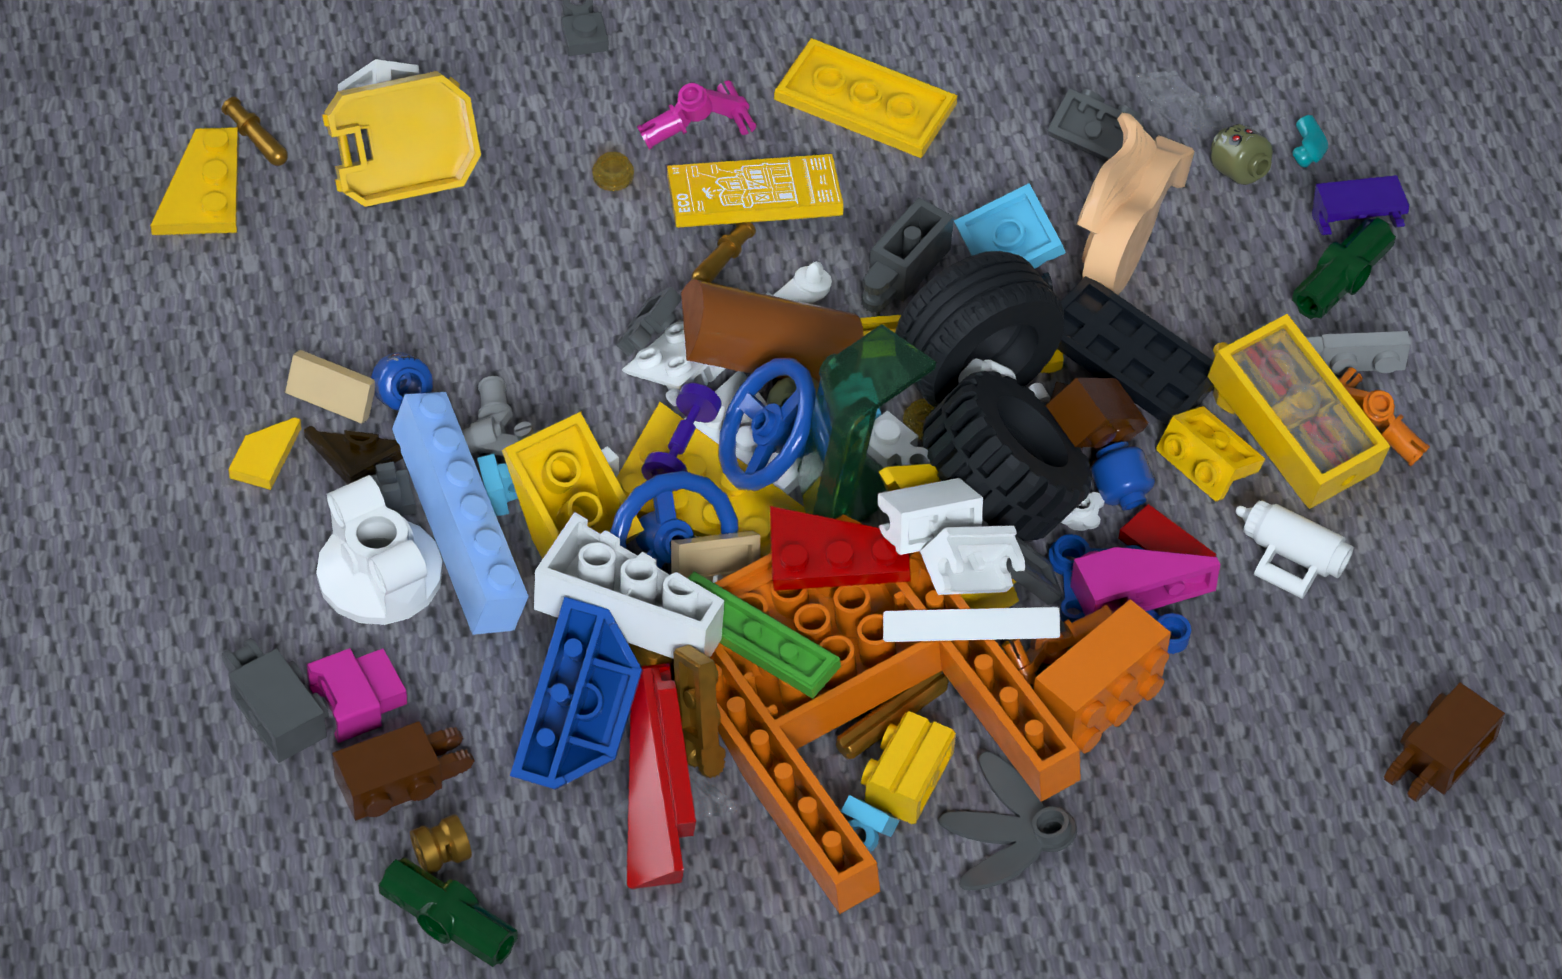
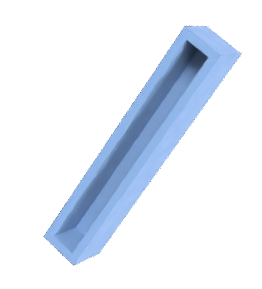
[392,392,529,635]

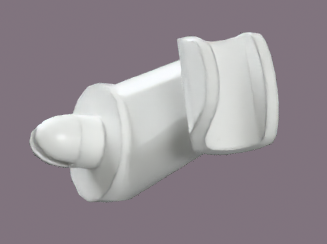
[766,261,832,304]

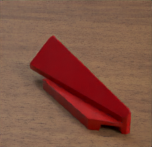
[627,663,696,889]

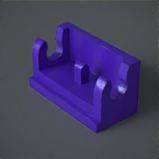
[1312,175,1410,235]

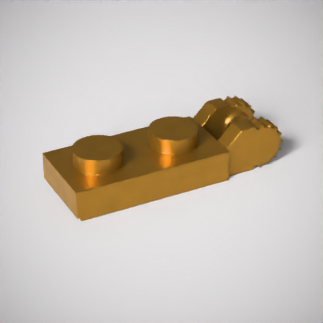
[673,645,726,779]

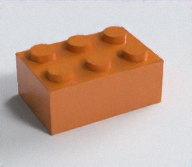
[1033,599,1171,754]

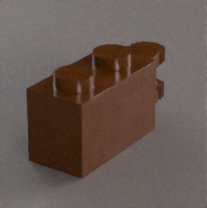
[1046,378,1149,448]
[1384,682,1505,802]
[332,721,475,821]

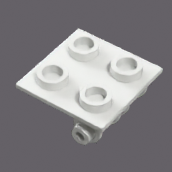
[622,320,726,406]

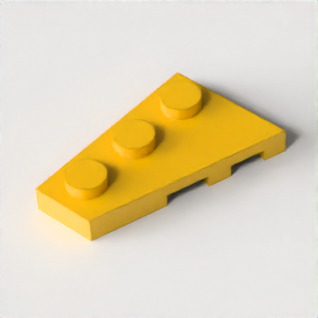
[150,127,239,235]

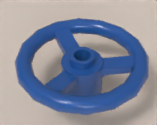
[718,358,819,491]
[610,471,738,569]

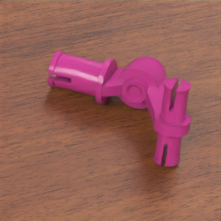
[637,80,756,150]

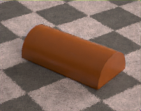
[681,279,864,389]

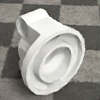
[316,475,443,625]

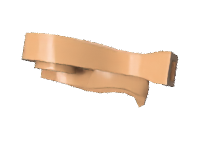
[1077,112,1195,295]

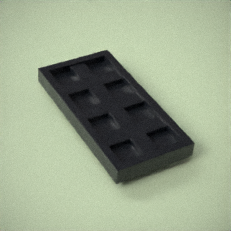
[1057,276,1214,426]

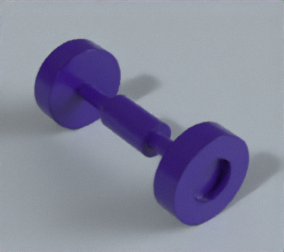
[641,383,722,491]

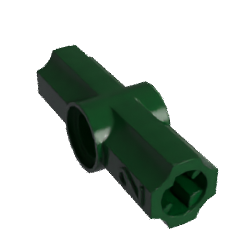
[1292,217,1396,320]
[378,857,518,967]

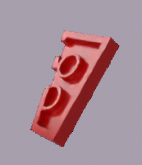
[770,506,911,591]

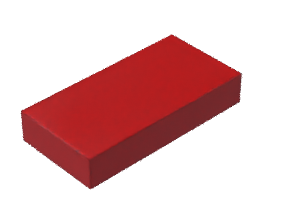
[1118,504,1217,557]

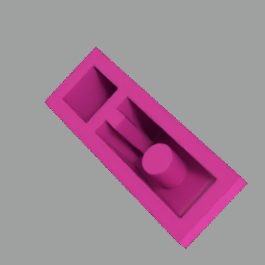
[1071,547,1221,615]

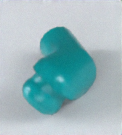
[1292,115,1328,168]

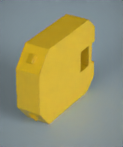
[322,71,481,207]

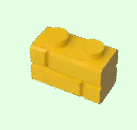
[861,711,956,824]

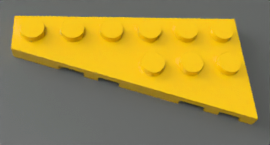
[617,402,815,558]

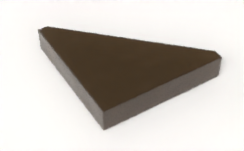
[304,426,403,485]

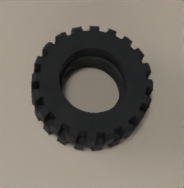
[922,371,1092,541]

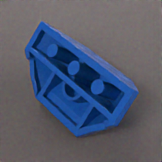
[510,597,643,790]

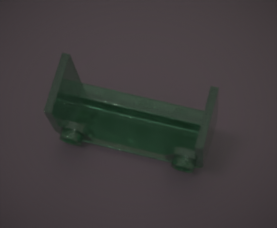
[798,324,937,522]

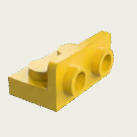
[1156,406,1265,501]

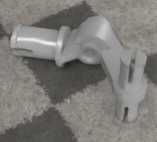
[463,376,535,456]

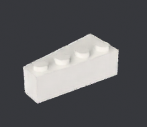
[534,512,724,659]

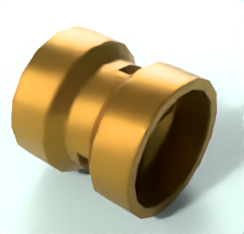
[410,814,472,874]

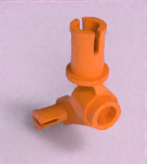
[1315,367,1430,467]
[1001,605,1113,689]

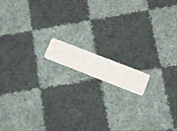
[883,607,1060,642]

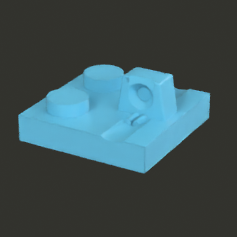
[954,183,1066,269]

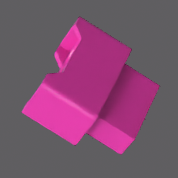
[307,648,407,743]

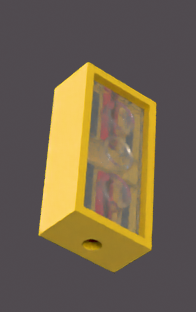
[1207,314,1390,509]

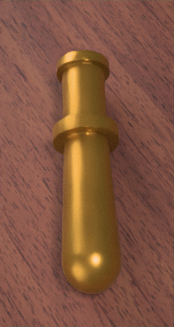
[221,97,288,166]
[691,222,756,283]

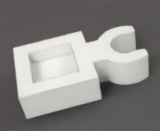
[856,410,931,468]

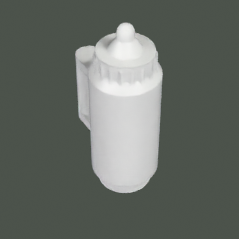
[1236,500,1354,599]

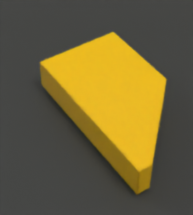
[228,417,301,490]

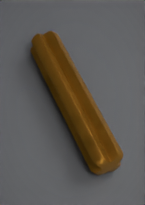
[836,671,949,760]

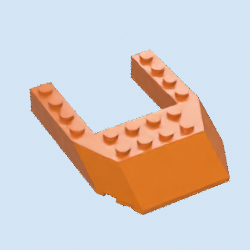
[710,515,1081,914]

